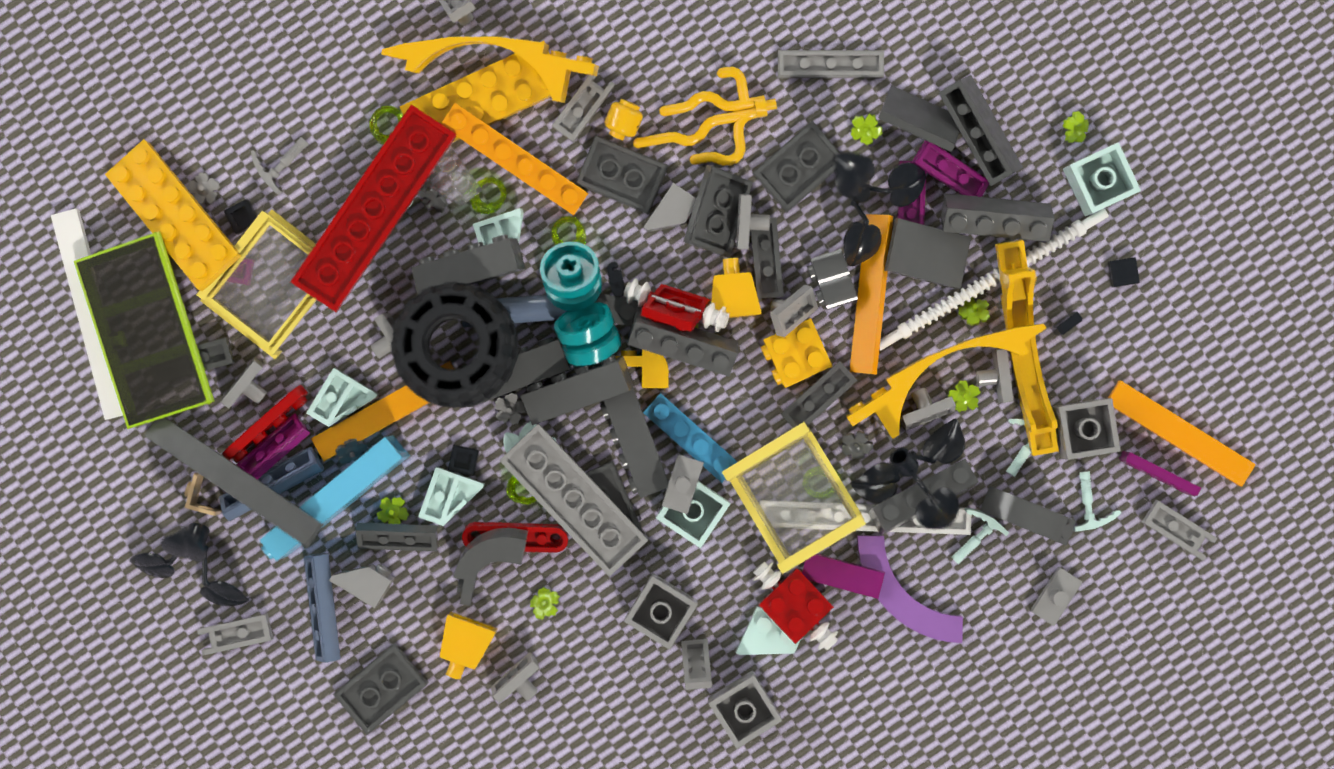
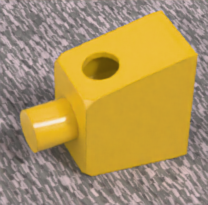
[711,258,761,318]
[440,612,498,680]

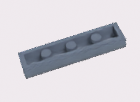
[462,294,566,328]
[219,446,324,521]
[304,553,341,663]

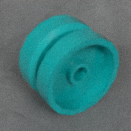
[540,242,603,311]
[554,302,621,366]

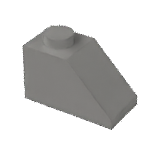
[644,183,696,232]
[329,564,395,608]

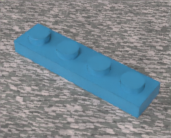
[643,393,737,483]

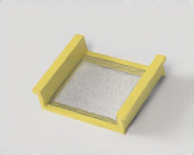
[196,209,316,359]
[722,422,866,574]

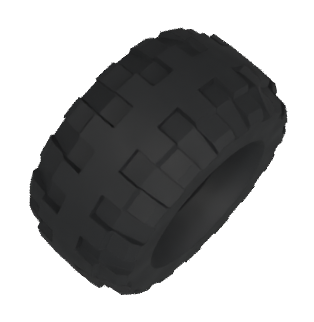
[391,282,519,408]

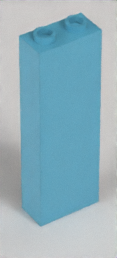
[259,435,410,561]

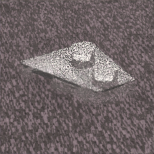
[423,149,483,206]

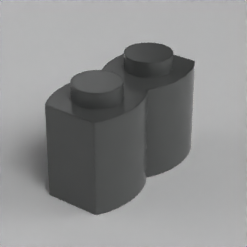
[807,249,858,310]

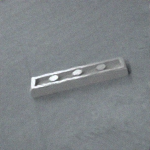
[778,50,884,78]

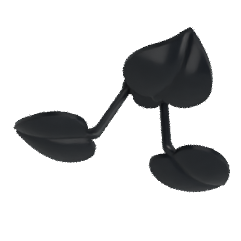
[833,152,926,267]
[850,418,965,529]
[129,523,249,606]

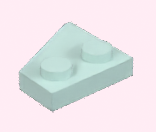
[473,208,524,245]
[306,368,379,427]
[418,467,485,526]
[736,606,801,655]

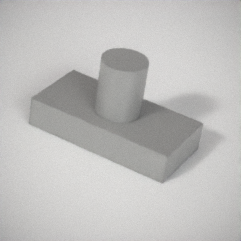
[438,0,476,25]
[736,194,770,250]
[770,285,819,337]
[371,313,395,358]
[976,349,1014,403]
[220,357,267,409]
[901,388,956,431]
[662,454,704,514]
[1030,567,1082,626]
[681,639,712,690]
[491,652,539,703]

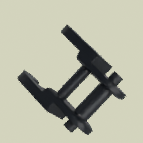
[607,262,625,297]

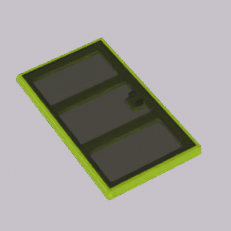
[73,232,215,429]

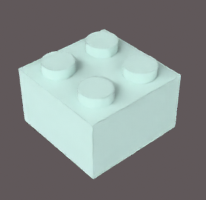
[1063,142,1141,216]
[656,481,730,548]

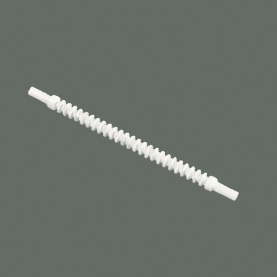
[879,208,1109,351]

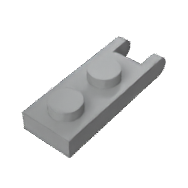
[552,73,616,143]
[1142,500,1218,561]
[197,613,274,655]

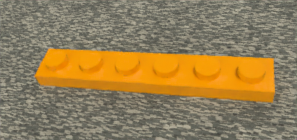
[441,103,589,215]

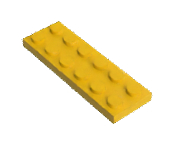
[399,40,551,142]
[105,139,242,292]

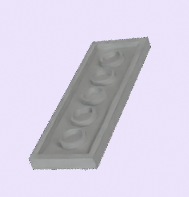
[499,423,648,577]

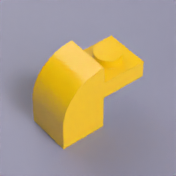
[615,349,669,388]

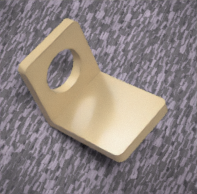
[185,472,221,516]

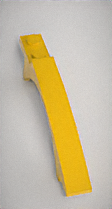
[381,37,599,103]
[995,239,1059,456]
[846,324,1047,439]

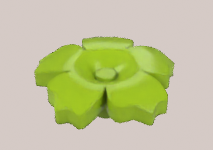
[1063,111,1089,143]
[851,113,883,145]
[958,297,990,326]
[948,380,981,412]
[376,497,409,524]
[530,587,560,620]

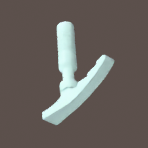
[1006,419,1058,477]
[1073,471,1121,532]
[951,508,1009,564]

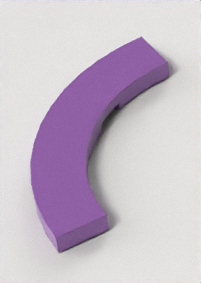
[857,535,963,643]

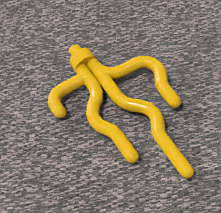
[633,67,777,166]

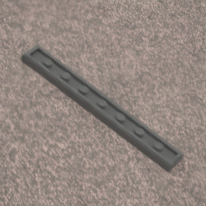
[145,417,324,548]

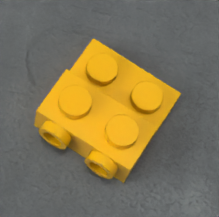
[760,318,833,388]

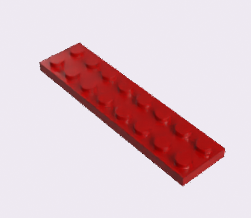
[291,104,456,313]

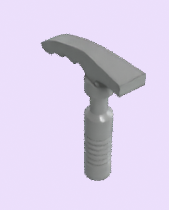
[251,137,309,195]

